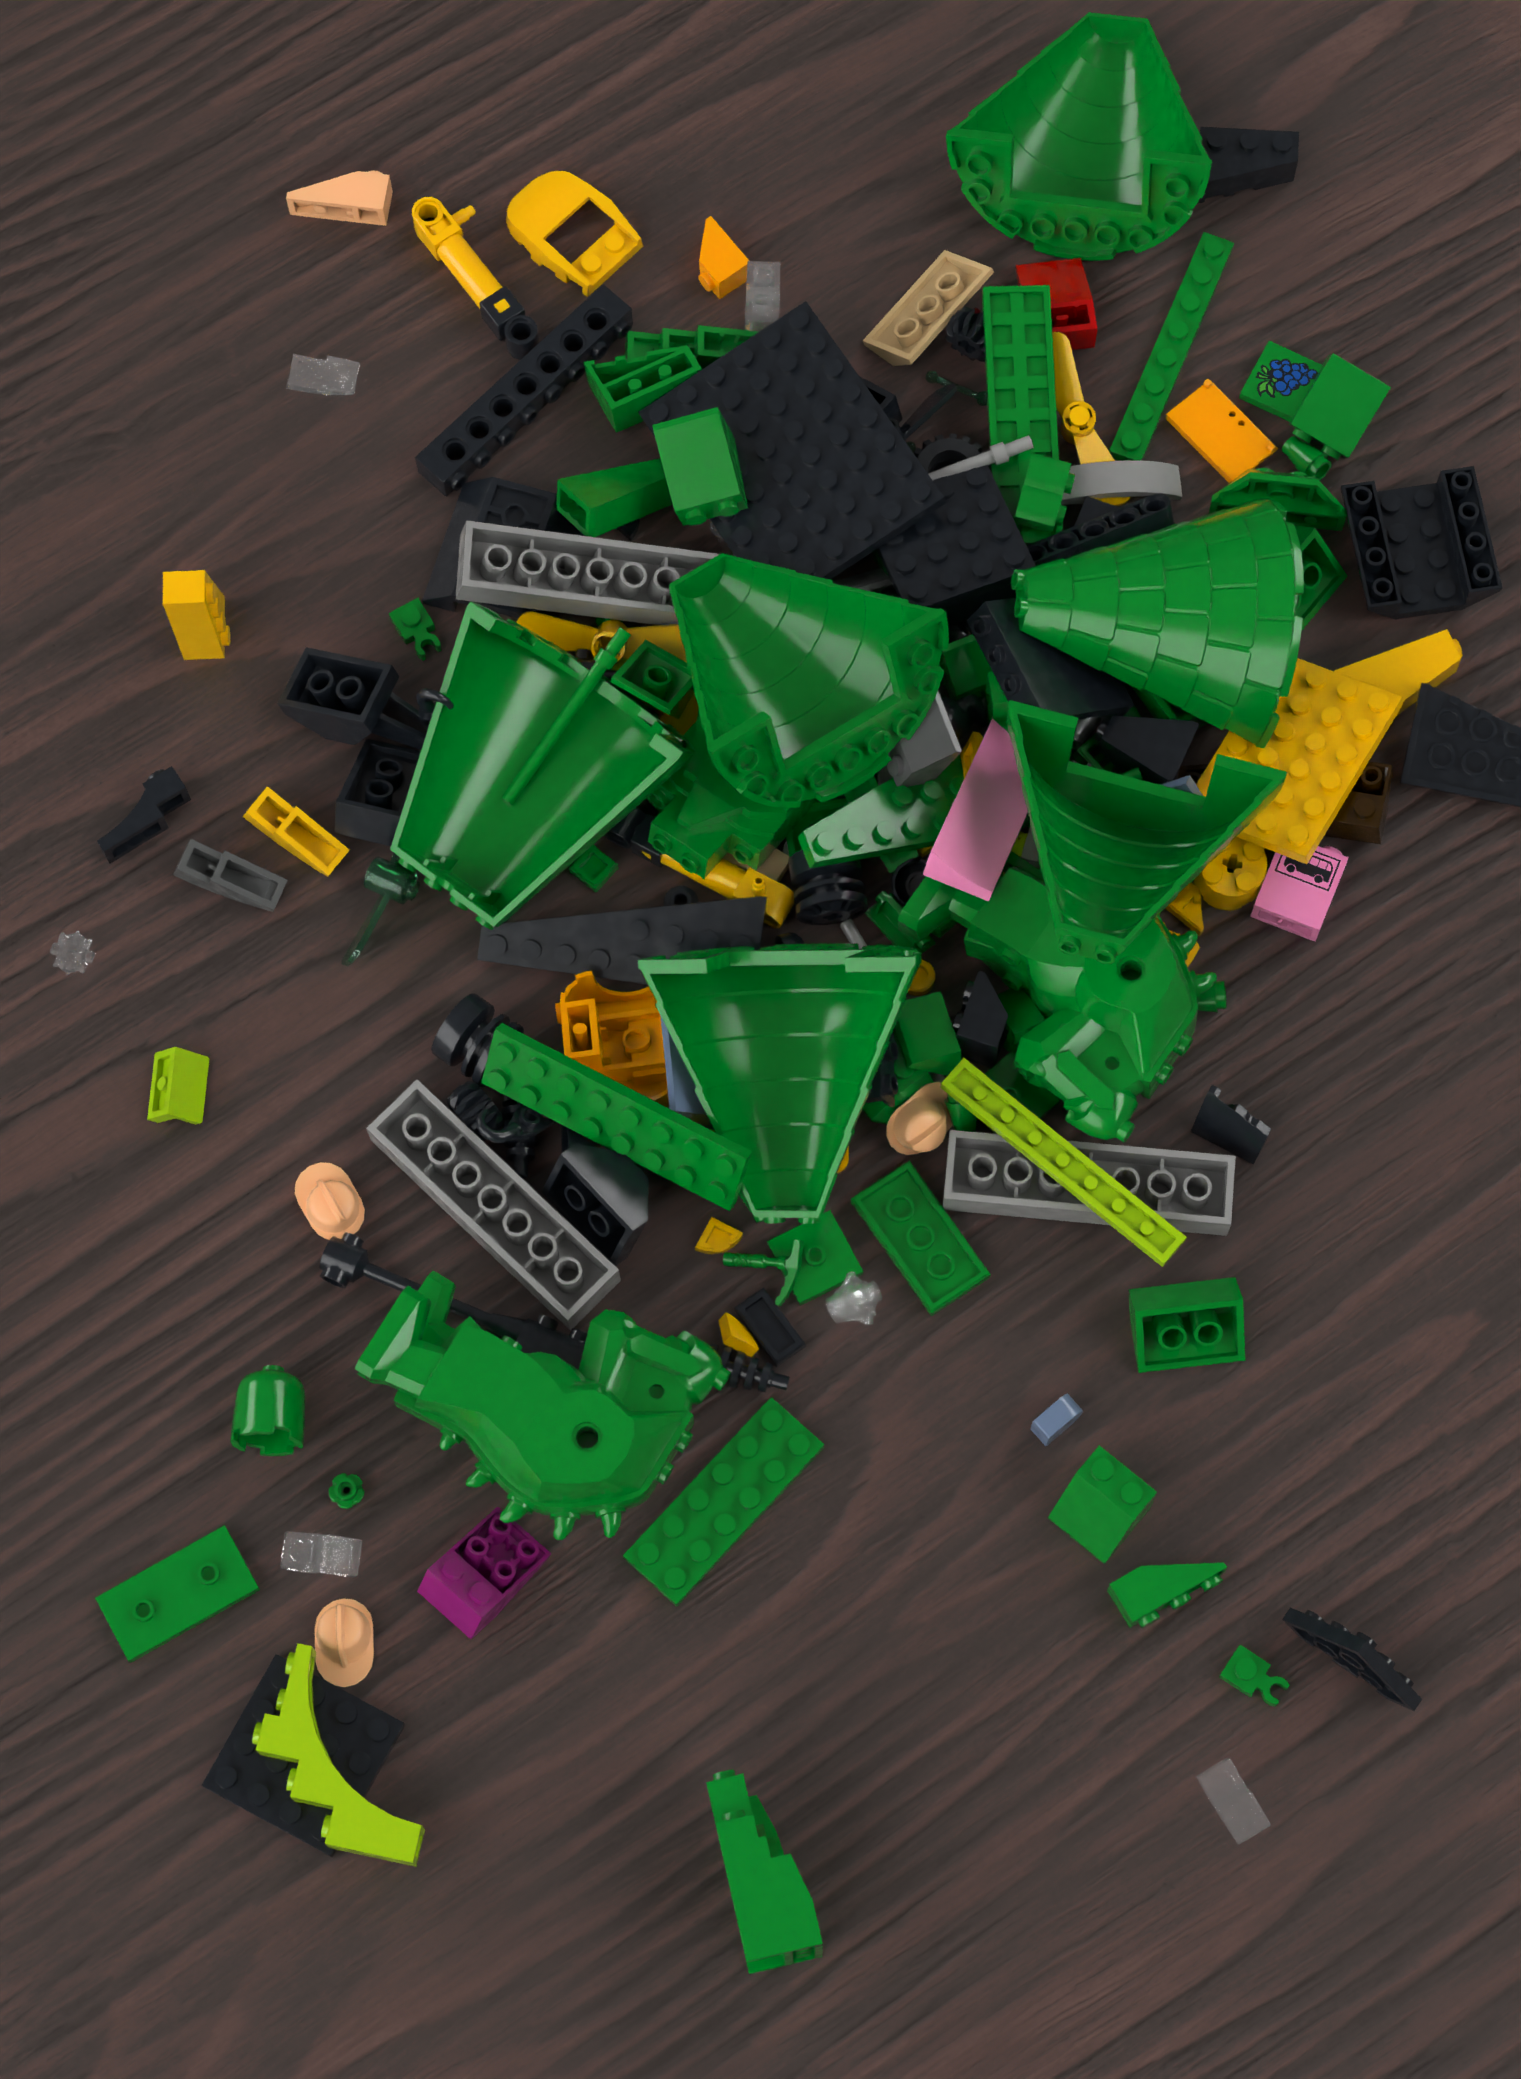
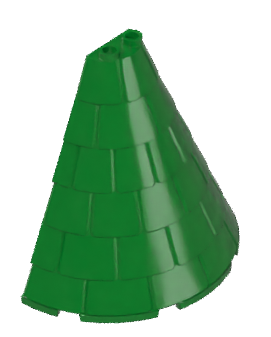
[946,12,1212,261]
[1011,498,1304,748]
[669,553,949,808]
[1007,700,1287,964]
[638,943,921,1224]

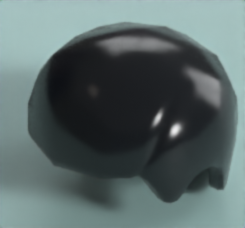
[891,858,928,907]

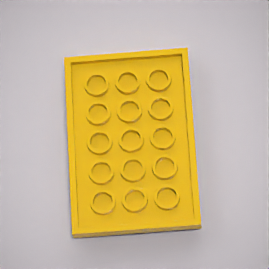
[1196,658,1403,864]

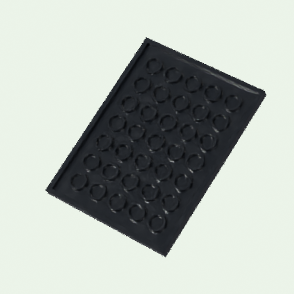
[638,301,947,579]

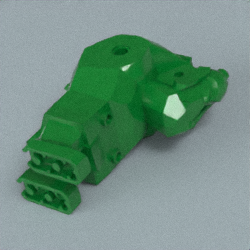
[897,851,1217,1143]
[355,1270,731,1540]

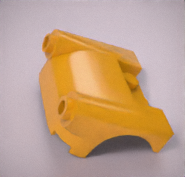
[555,971,669,1107]

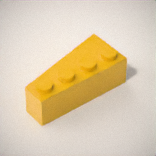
[163,570,230,660]

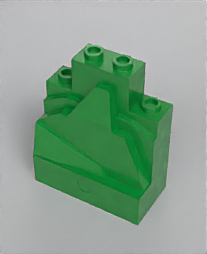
[646,708,818,879]
[706,1770,823,1974]

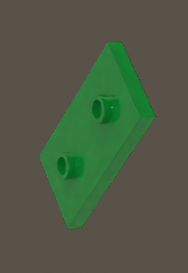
[851,1160,991,1316]
[95,1525,260,1663]

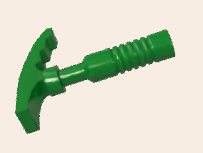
[723,1240,804,1306]

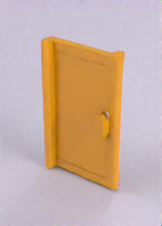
[1165,379,1278,483]

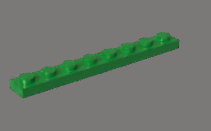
[1109,232,1234,461]

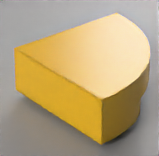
[695,1217,743,1254]
[718,1312,759,1357]

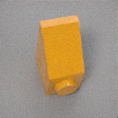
[698,216,751,300]

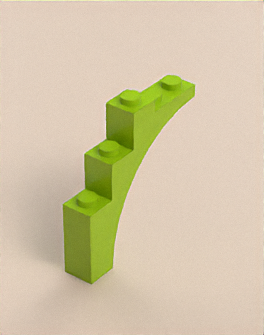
[252,1643,425,1867]

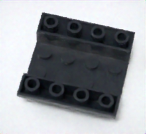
[1340,466,1502,620]
[422,477,585,620]

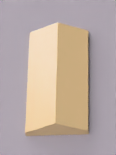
[863,250,994,366]

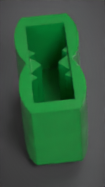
[1014,453,1075,533]

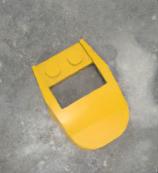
[506,171,643,297]

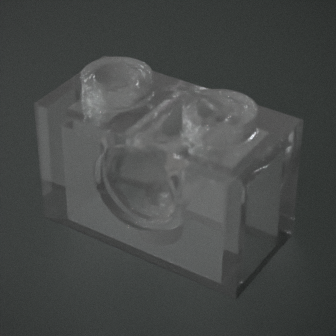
[745,261,781,332]

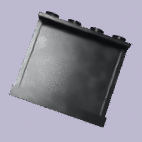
[967,598,1134,723]

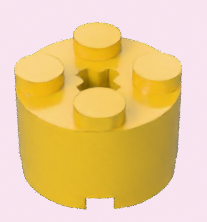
[1194,837,1267,911]

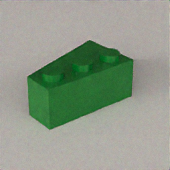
[584,345,702,433]

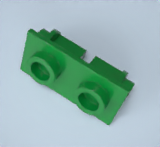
[865,891,936,954]

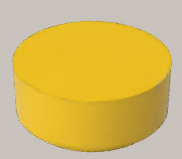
[908,959,935,996]

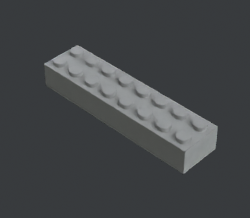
[456,521,719,625]
[366,1079,621,1331]
[943,1130,1236,1236]

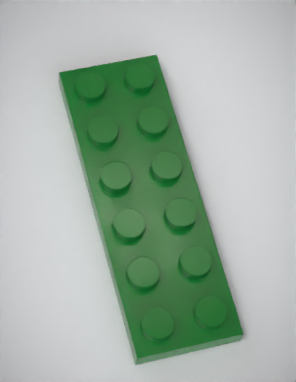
[623,1397,825,1607]

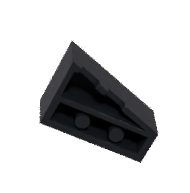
[1197,127,1299,204]

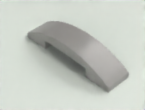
[1061,460,1182,505]

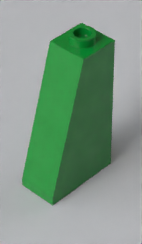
[556,458,673,537]

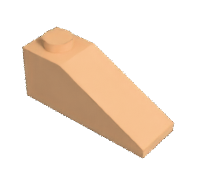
[286,171,393,226]

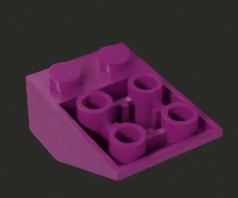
[417,1507,551,1640]

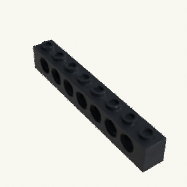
[415,284,633,497]

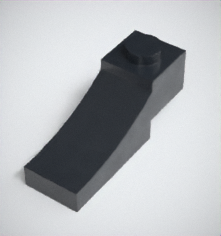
[97,766,191,864]

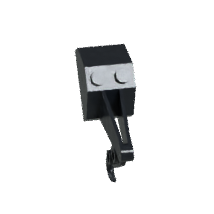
[277,647,454,750]
[476,1105,649,1266]

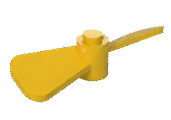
[1052,332,1131,506]
[517,611,687,663]

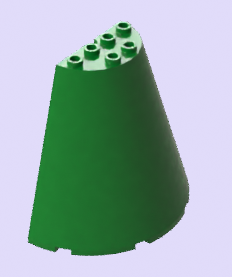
[390,601,695,930]

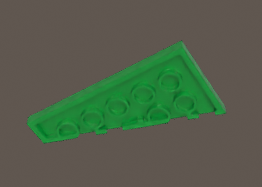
[798,754,964,868]

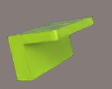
[147,1047,209,1125]

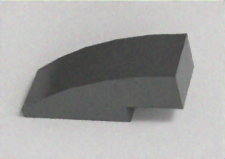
[173,839,288,912]

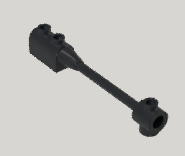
[319,1232,587,1370]

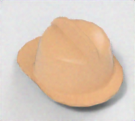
[886,1082,953,1155]
[295,1162,365,1240]
[315,1598,374,1687]

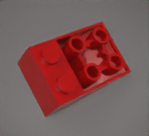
[1015,258,1098,350]

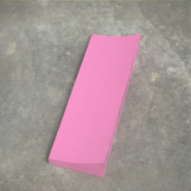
[923,718,1028,902]

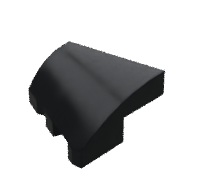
[1191,1085,1271,1164]

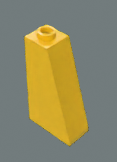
[1334,629,1463,716]

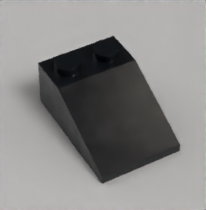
[335,739,421,846]

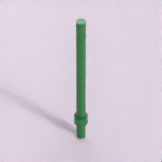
[502,627,631,805]

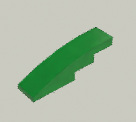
[625,325,758,369]

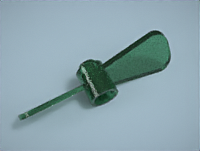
[341,852,420,967]

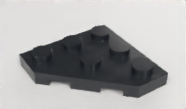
[1282,1607,1422,1711]

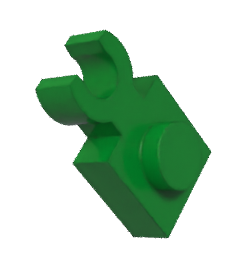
[389,598,442,661]
[1219,1645,1290,1707]

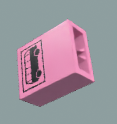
[1250,846,1349,942]

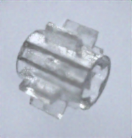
[50,931,96,976]

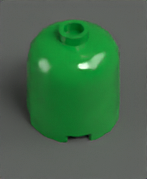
[230,1365,306,1456]

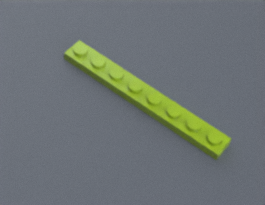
[940,1058,1187,1267]

